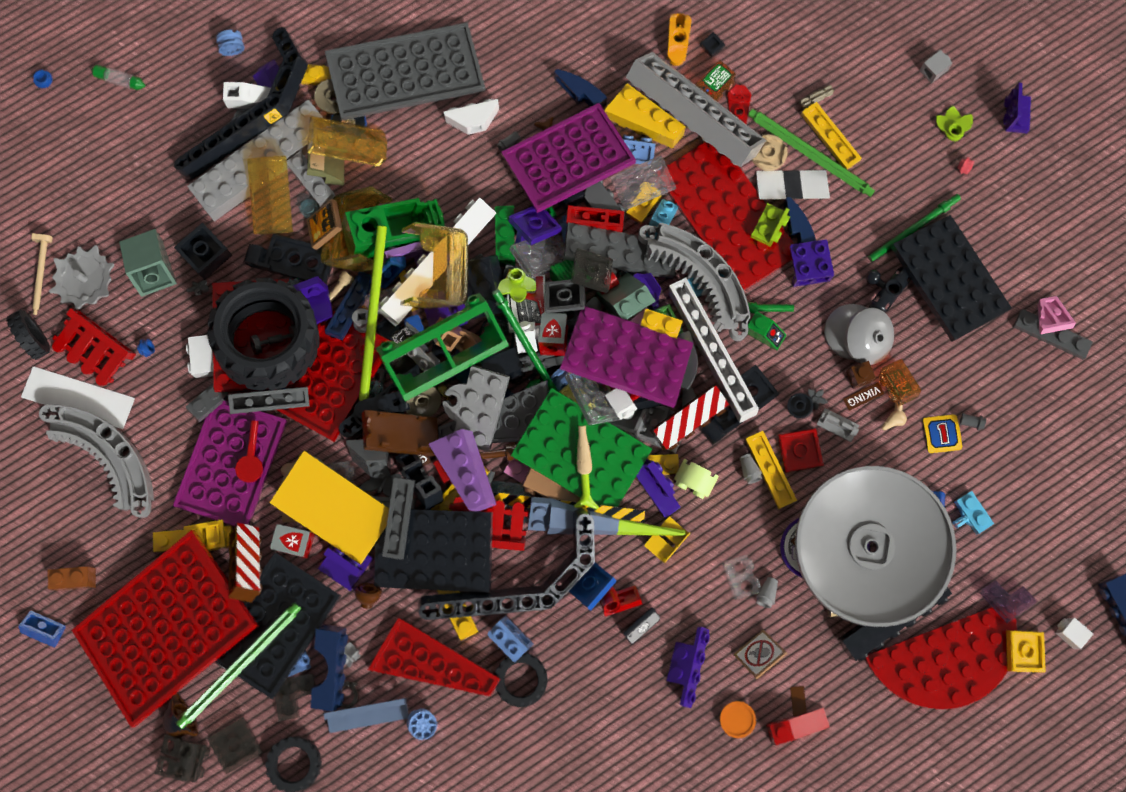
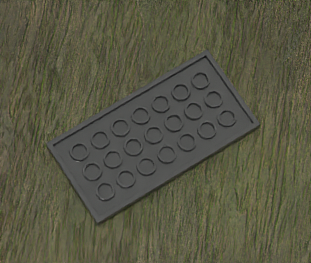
[325,22,485,121]

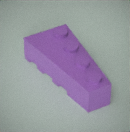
[429,429,496,512]

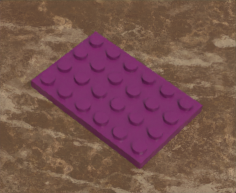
[501,103,636,213]
[560,306,693,408]
[173,400,287,526]

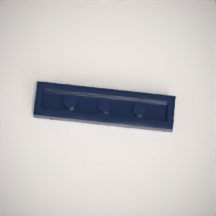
[325,271,372,341]

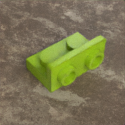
[751,203,790,247]

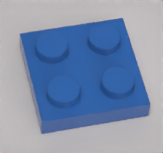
[568,562,617,611]

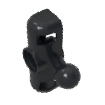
[866,266,911,313]

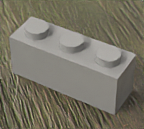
[286,151,337,208]

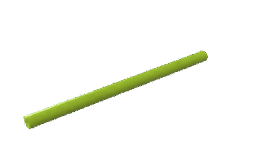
[359,226,387,400]

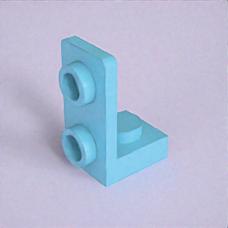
[645,199,679,239]

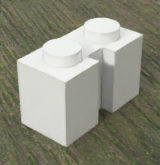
[186,335,214,378]

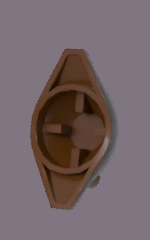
[163,693,198,737]

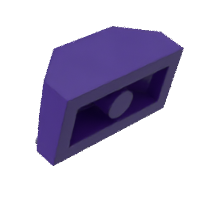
[253,60,279,88]
[633,273,661,310]

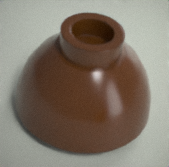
[354,583,382,609]

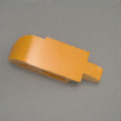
[667,13,691,66]

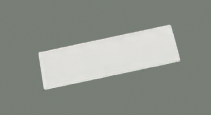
[21,367,135,429]

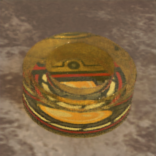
[436,382,454,401]

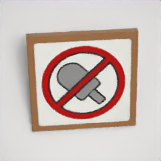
[733,630,787,679]

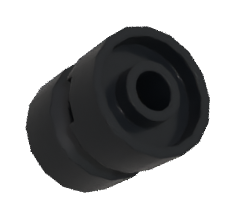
[787,393,814,420]

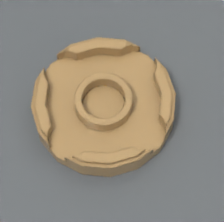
[752,134,787,171]

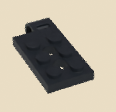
[243,234,337,285]
[700,364,779,445]

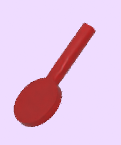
[235,421,263,483]

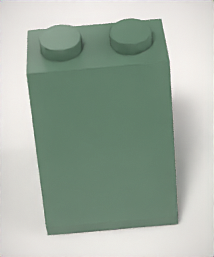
[119,229,177,297]
[596,273,655,320]

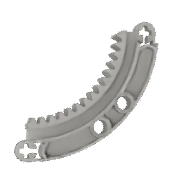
[638,222,750,341]
[39,405,154,518]

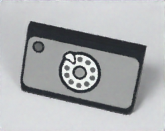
[622,607,660,644]

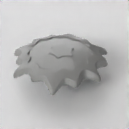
[49,245,114,310]

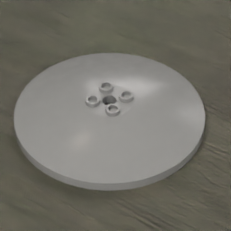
[795,466,956,627]

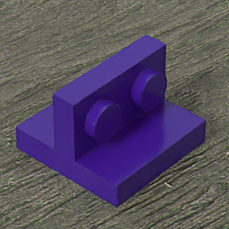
[508,206,562,249]
[318,546,373,591]

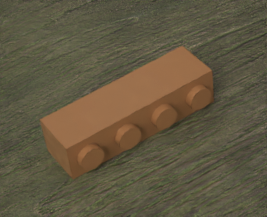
[521,467,581,502]

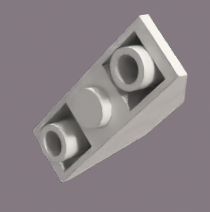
[444,99,499,135]

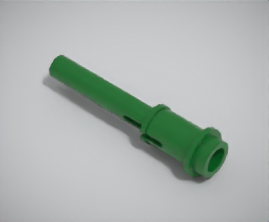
[748,302,794,314]

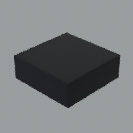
[700,32,726,58]

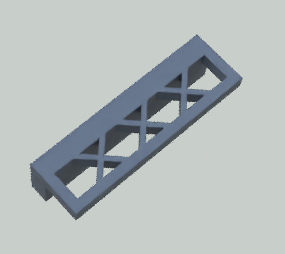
[324,698,409,733]

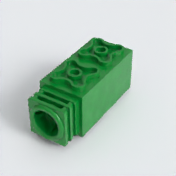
[342,198,445,262]

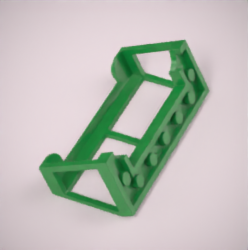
[376,293,509,402]

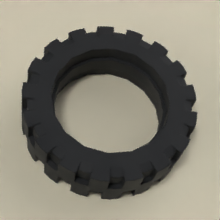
[6,309,51,360]
[495,653,548,707]
[265,736,322,792]

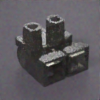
[154,734,210,782]

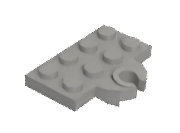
[443,365,510,451]

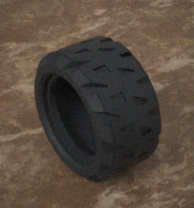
[207,278,320,391]

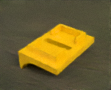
[644,516,690,564]
[184,520,228,551]

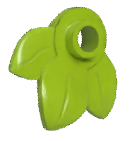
[936,106,973,141]
[498,268,536,302]

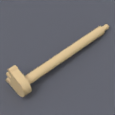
[31,233,53,315]

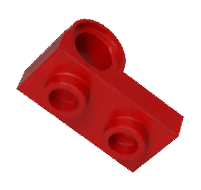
[600,585,642,617]

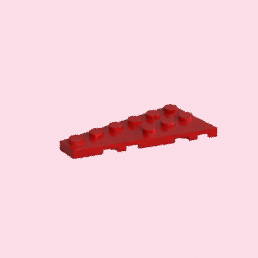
[368,618,501,697]

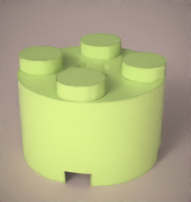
[673,459,719,499]

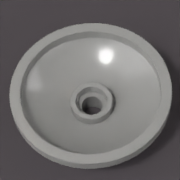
[824,304,878,360]
[845,308,894,365]

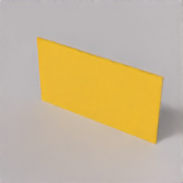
[270,451,389,565]

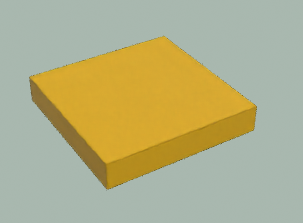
[1006,631,1046,673]

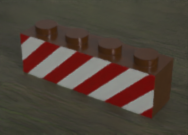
[650,385,729,450]
[228,522,262,603]

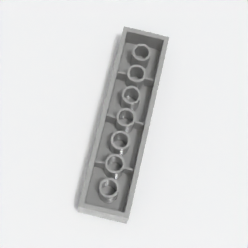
[626,52,766,167]
[187,99,334,222]

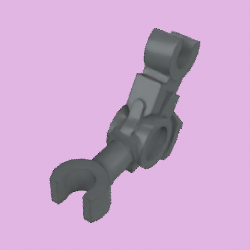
[520,356,564,373]

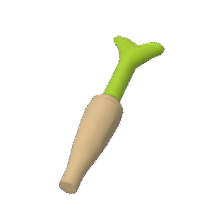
[574,426,599,509]

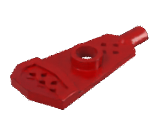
[727,85,751,125]

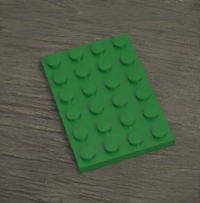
[511,388,652,507]

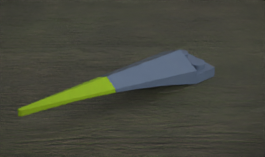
[528,497,686,536]

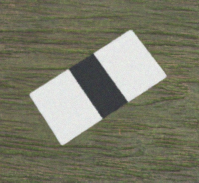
[756,170,830,199]

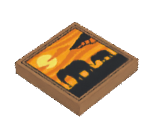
[307,199,342,250]

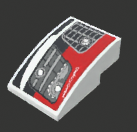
[507,275,546,333]

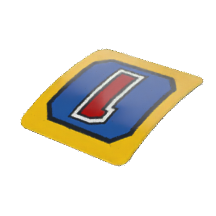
[923,414,962,453]

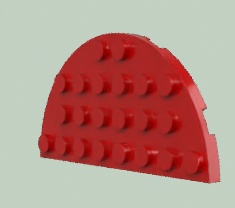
[865,600,1017,709]

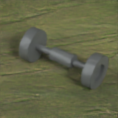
[250,325,296,355]

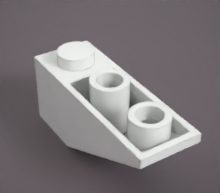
[223,82,271,109]

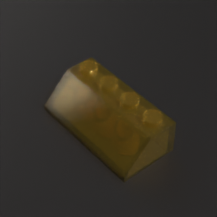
[307,116,387,166]
[247,156,293,234]

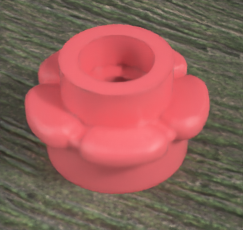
[958,157,974,175]

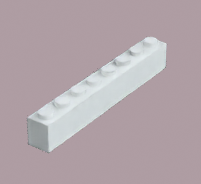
[378,198,496,326]
[669,278,759,423]

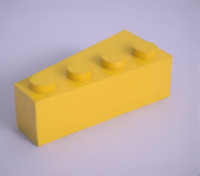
[604,83,686,149]

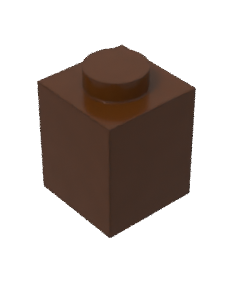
[846,361,876,389]

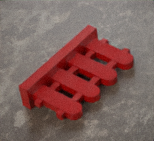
[52,308,136,386]
[449,495,528,551]

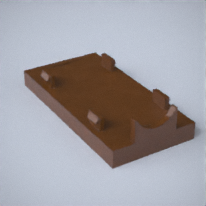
[362,410,439,456]

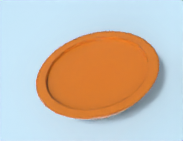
[720,701,756,738]

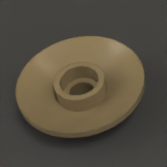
[314,79,339,114]
[406,387,441,417]

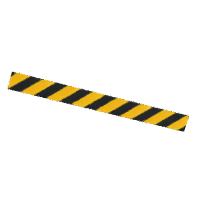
[494,492,645,522]

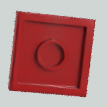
[777,428,824,473]

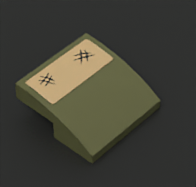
[307,146,344,186]

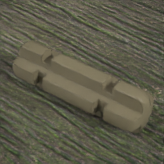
[799,85,834,109]

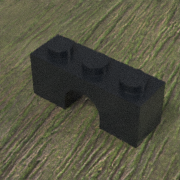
[395,453,444,510]

